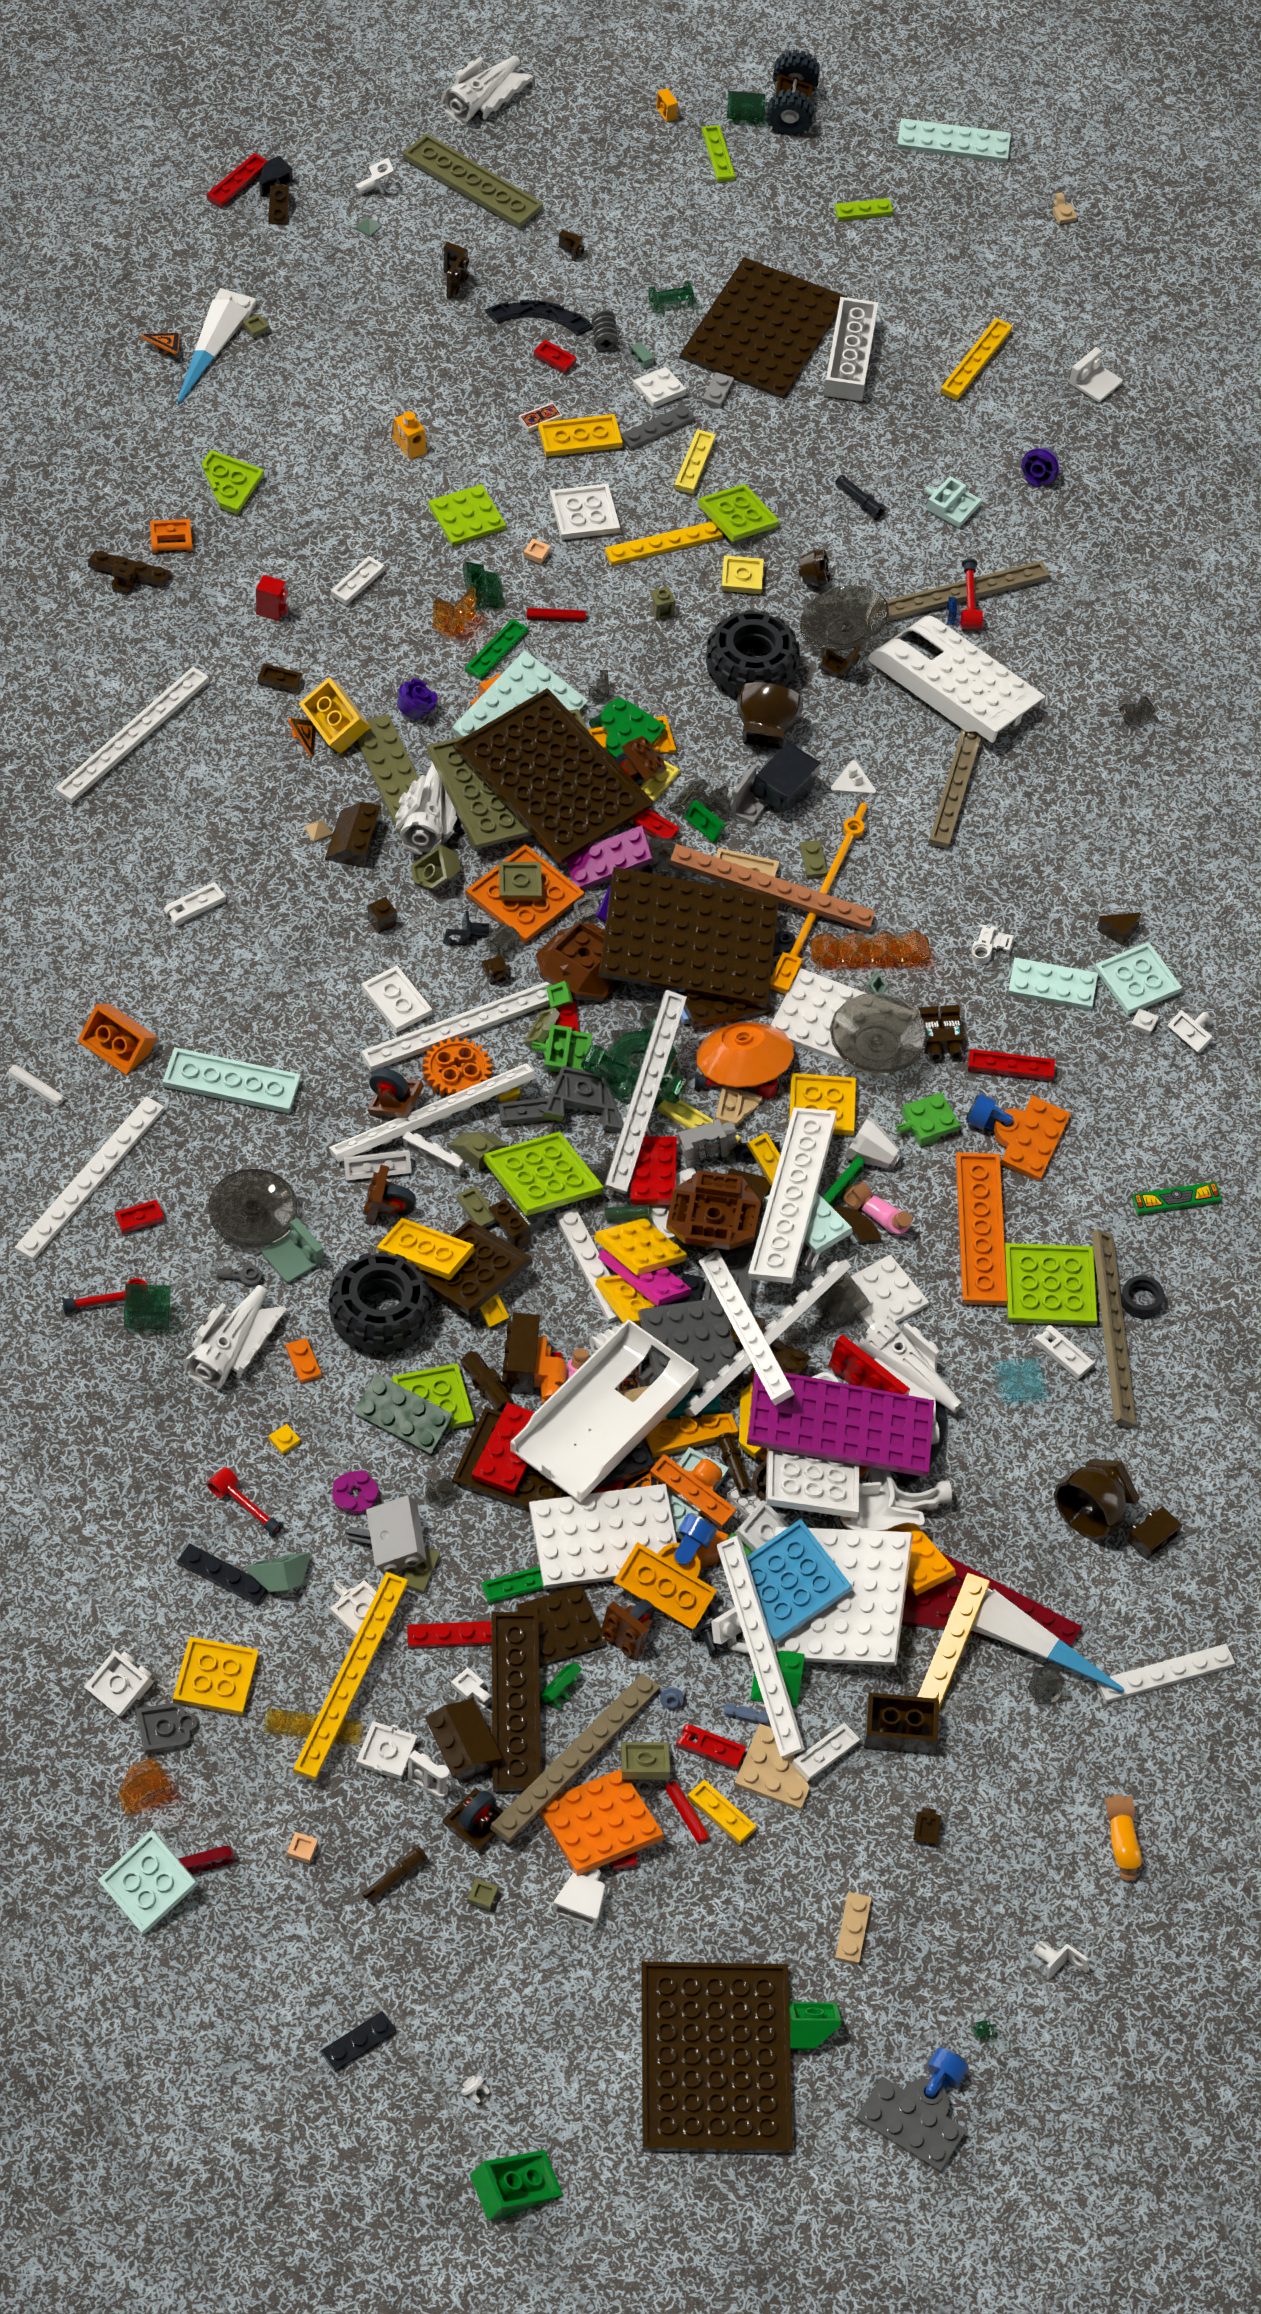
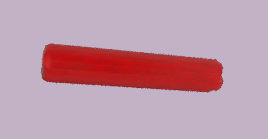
[526,608,586,622]
[665,1781,709,1844]

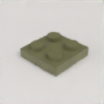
[499,862,542,901]
[621,1742,670,1780]

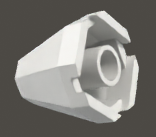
[844,1116,901,1169]

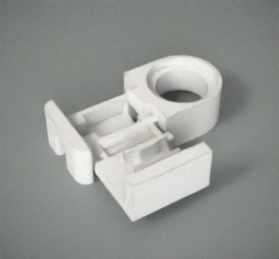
[972,925,1014,965]

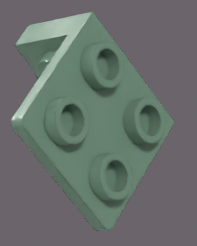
[262,1218,324,1284]

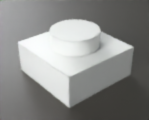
[1130,1009,1159,1035]

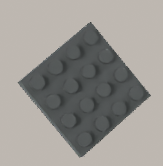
[638,1298,745,1393]

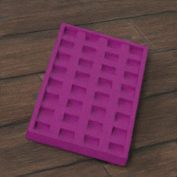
[747,1370,934,1477]

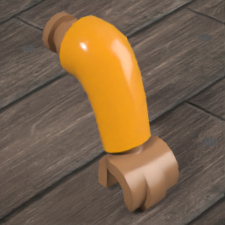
[1104,1794,1142,1880]

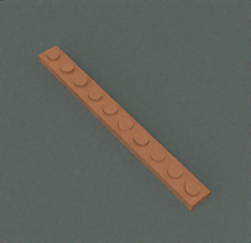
[669,844,875,932]

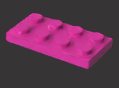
[598,1249,691,1306]

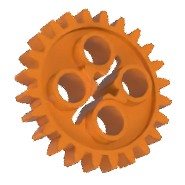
[422,1037,493,1096]

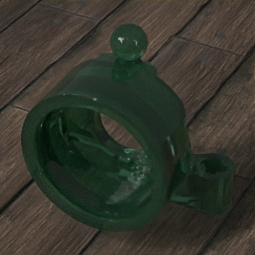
[581,1018,688,1106]

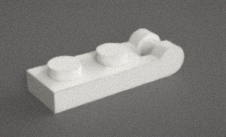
[164,882,226,927]
[1032,1325,1094,1380]

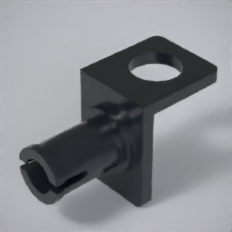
[443,911,490,945]
[691,1600,723,1656]

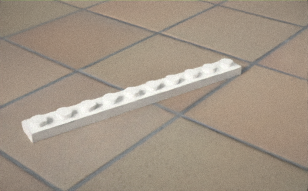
[55,667,209,804]
[362,982,552,1072]
[604,990,687,1194]
[329,1063,536,1162]
[15,1096,164,1262]
[699,1249,794,1405]
[683,1260,851,1417]
[717,1536,805,1759]

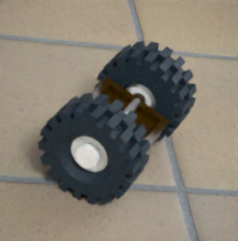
[766,50,820,136]

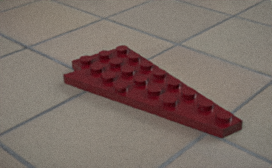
[901,1552,1082,1648]

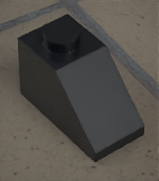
[259,156,293,196]

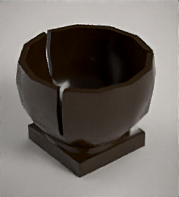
[737,682,803,749]
[1053,1459,1140,1540]

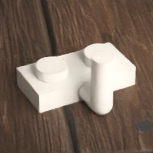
[1167,1010,1214,1054]
[711,1607,749,1654]

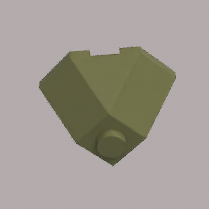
[411,844,461,890]
[447,1132,509,1172]

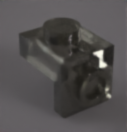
[1119,696,1156,724]

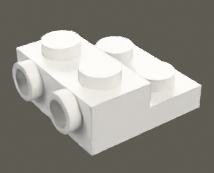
[85,1650,154,1717]

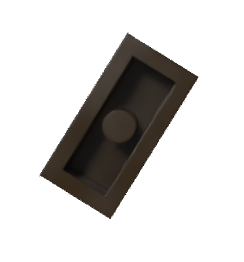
[1128,1506,1182,1560]

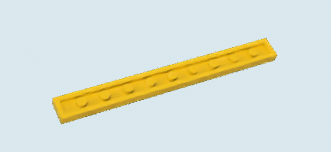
[293,1572,408,1781]

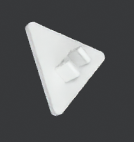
[831,760,876,794]

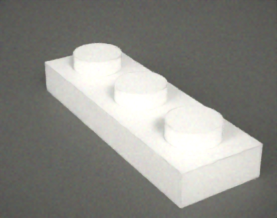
[331,556,384,605]
[403,1131,465,1176]
[343,1150,412,1181]
[792,1722,860,1782]

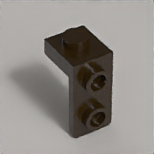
[268,184,290,224]
[818,645,861,679]
[488,1199,531,1249]

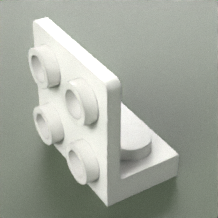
[1069,347,1123,402]

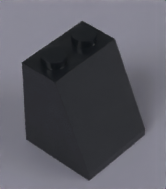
[750,742,822,813]

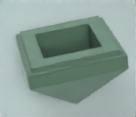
[355,217,382,237]
[866,970,888,998]

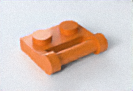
[150,519,192,554]

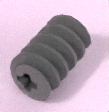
[591,310,618,352]

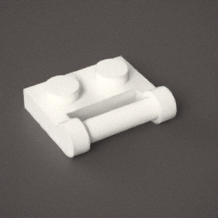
[408,1750,449,1798]

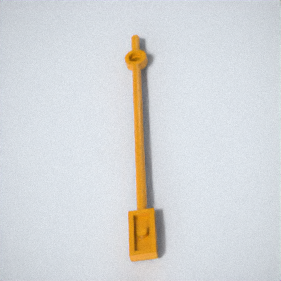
[769,803,868,994]

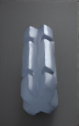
[723,1702,769,1726]

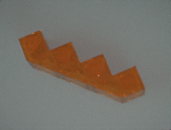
[810,929,931,968]

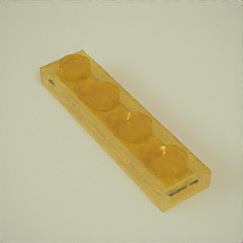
[264,1708,362,1745]

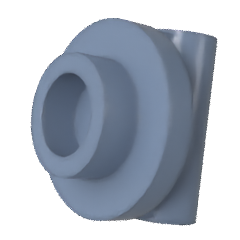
[660,1687,685,1710]

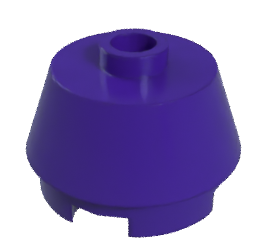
[1021,447,1059,486]
[397,678,438,719]

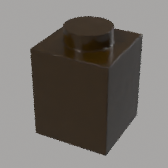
[368,897,397,934]

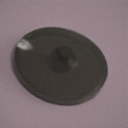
[208,1169,298,1248]

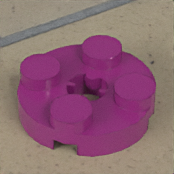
[332,1470,378,1515]

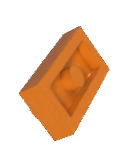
[285,1338,322,1384]

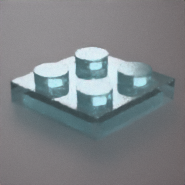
[993,1357,1047,1403]

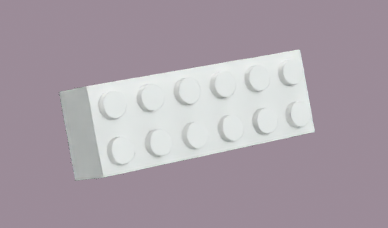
[824,297,878,401]

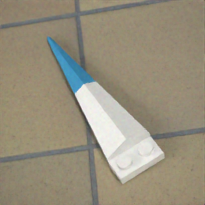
[178,288,256,404]
[948,1588,1124,1693]

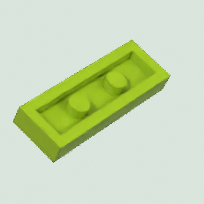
[834,198,893,222]

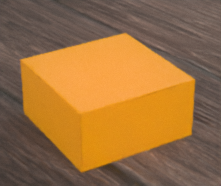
[656,88,678,122]

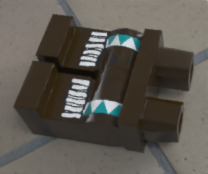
[917,1005,964,1061]

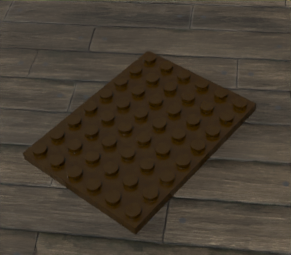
[679,257,847,399]
[453,688,654,864]
[598,867,779,1008]
[641,1961,793,2154]

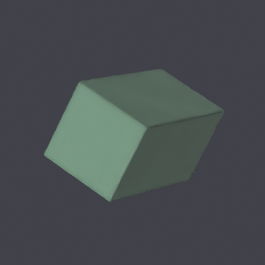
[630,342,654,369]

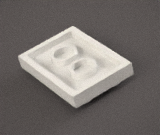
[361,966,432,1033]

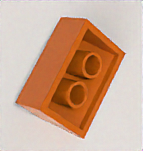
[77,1003,158,1075]

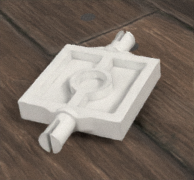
[330,1580,396,1641]

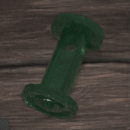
[648,280,694,312]

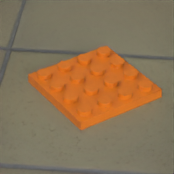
[465,844,585,944]
[539,1769,664,1876]

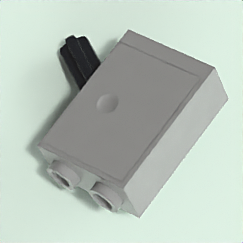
[345,1495,427,1575]

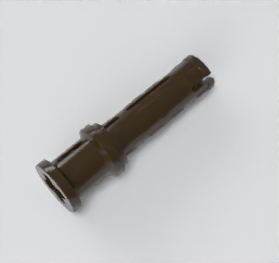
[715,1432,753,1496]
[361,1844,429,1905]

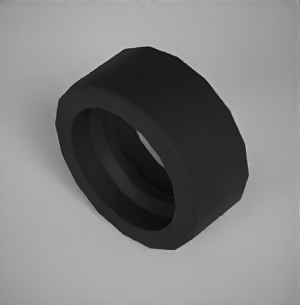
[1121,1275,1164,1319]

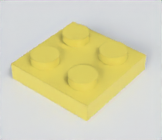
[721,556,764,594]

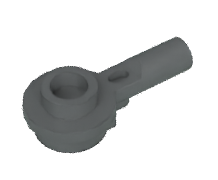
[217,1265,262,1286]

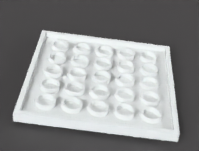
[770,1527,913,1666]

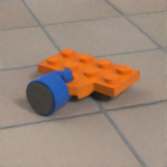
[965,1093,1071,1181]

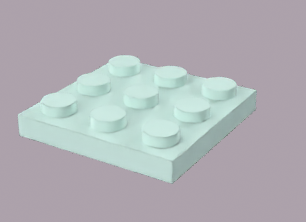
[1094,942,1182,1015]
[98,1830,199,1934]

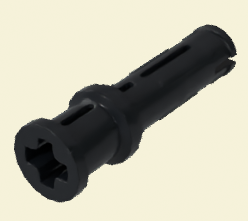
[835,475,886,520]

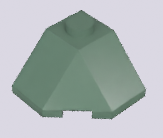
[246,1552,311,1595]

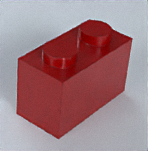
[256,574,288,621]

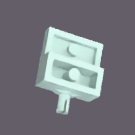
[924,476,982,528]

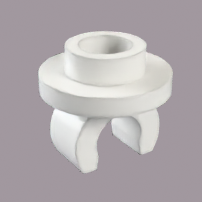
[462,2076,489,2103]

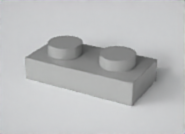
[702,372,734,408]

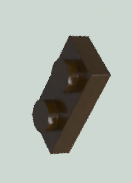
[257,663,303,693]

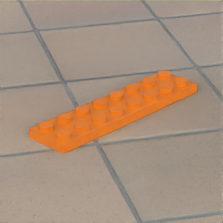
[955,1152,1007,1306]

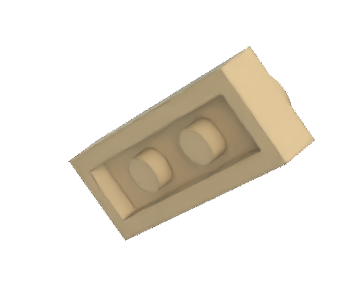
[835,1892,872,1966]

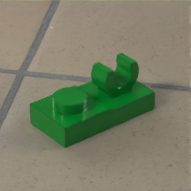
[684,800,726,842]
[539,1663,582,1709]

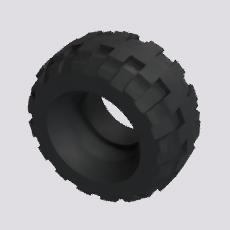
[706,610,800,699]
[329,1251,433,1355]

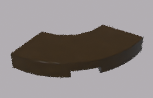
[831,1206,881,1245]

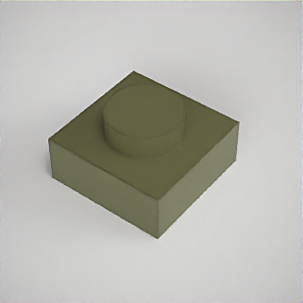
[243,314,269,338]
[467,1878,498,1911]

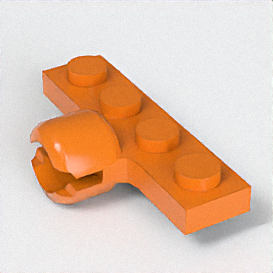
[649,1454,736,1529]

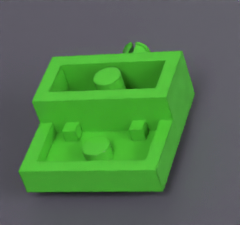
[531,1024,593,1073]
[896,1092,961,1147]

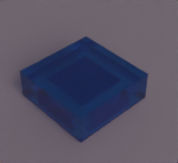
[947,597,957,625]

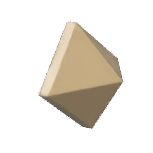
[304,819,332,842]

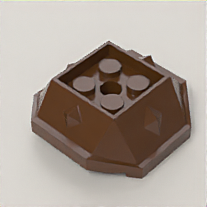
[535,921,624,1002]
[666,1170,761,1251]

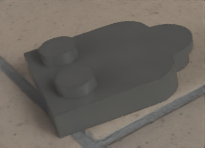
[135,1703,199,1755]

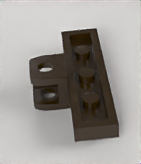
[88,550,171,593]

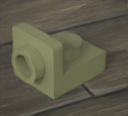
[650,587,676,620]

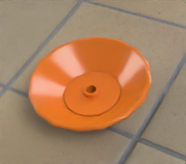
[696,1022,794,1088]

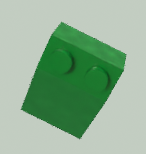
[470,2150,563,2221]

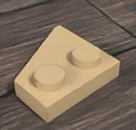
[714,1085,763,1128]

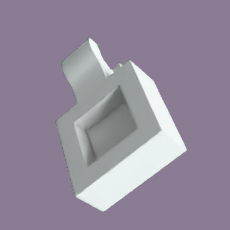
[451,1668,491,1709]

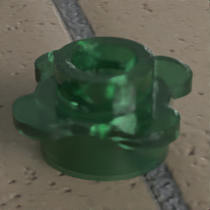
[971,2020,997,2038]

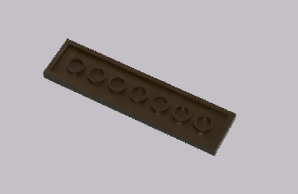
[491,1612,541,1792]

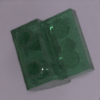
[727,91,765,123]
[462,561,504,610]
[124,1283,171,1330]

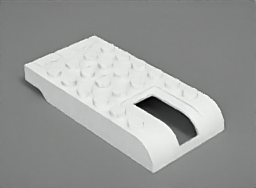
[867,616,1045,743]
[510,1319,699,1502]

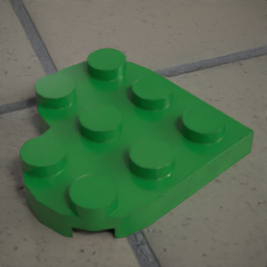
[601,698,667,760]

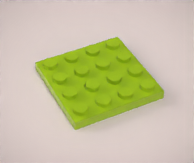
[483,1132,603,1216]
[1004,1243,1097,1326]

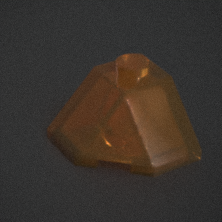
[117,1757,171,1815]

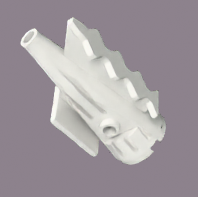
[441,55,533,123]
[395,762,457,855]
[183,1285,287,1389]
[858,1315,963,1421]

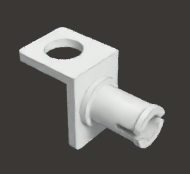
[356,158,394,195]
[1033,1941,1089,1979]

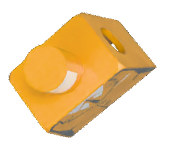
[391,411,427,460]

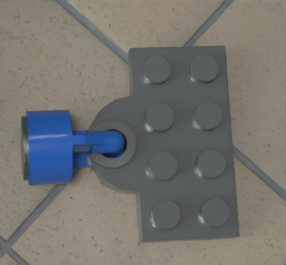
[856,2047,969,2173]

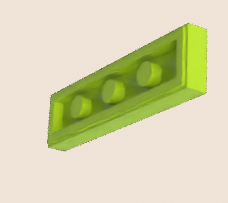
[701,125,735,183]

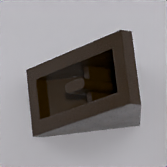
[1097,912,1141,946]

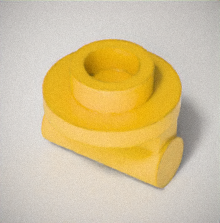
[497,1086,520,1103]

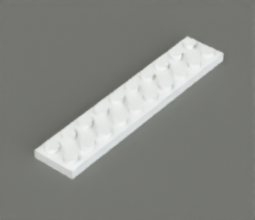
[748,1107,837,1283]

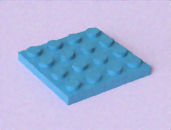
[746,1519,853,1643]

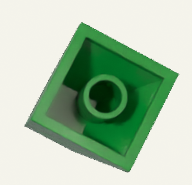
[750,1650,805,1708]
[789,2002,841,2051]

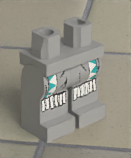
[678,1119,738,1169]

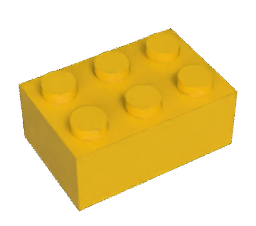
[299,677,371,754]

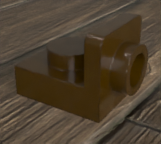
[559,230,585,262]
[482,956,511,985]
[913,1807,941,1844]

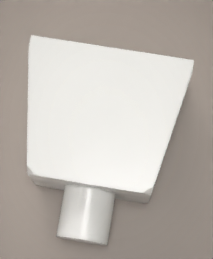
[553,1868,605,1928]

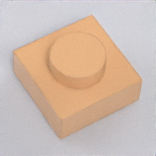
[523,539,550,564]
[287,1832,318,1864]

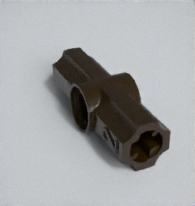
[460,1351,514,1412]

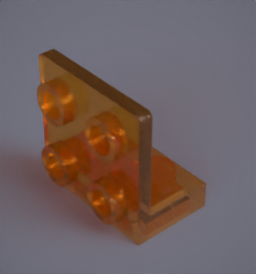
[432,587,477,639]

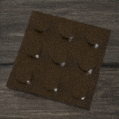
[516,1585,606,1667]

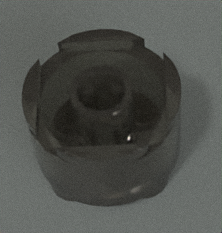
[642,837,684,879]

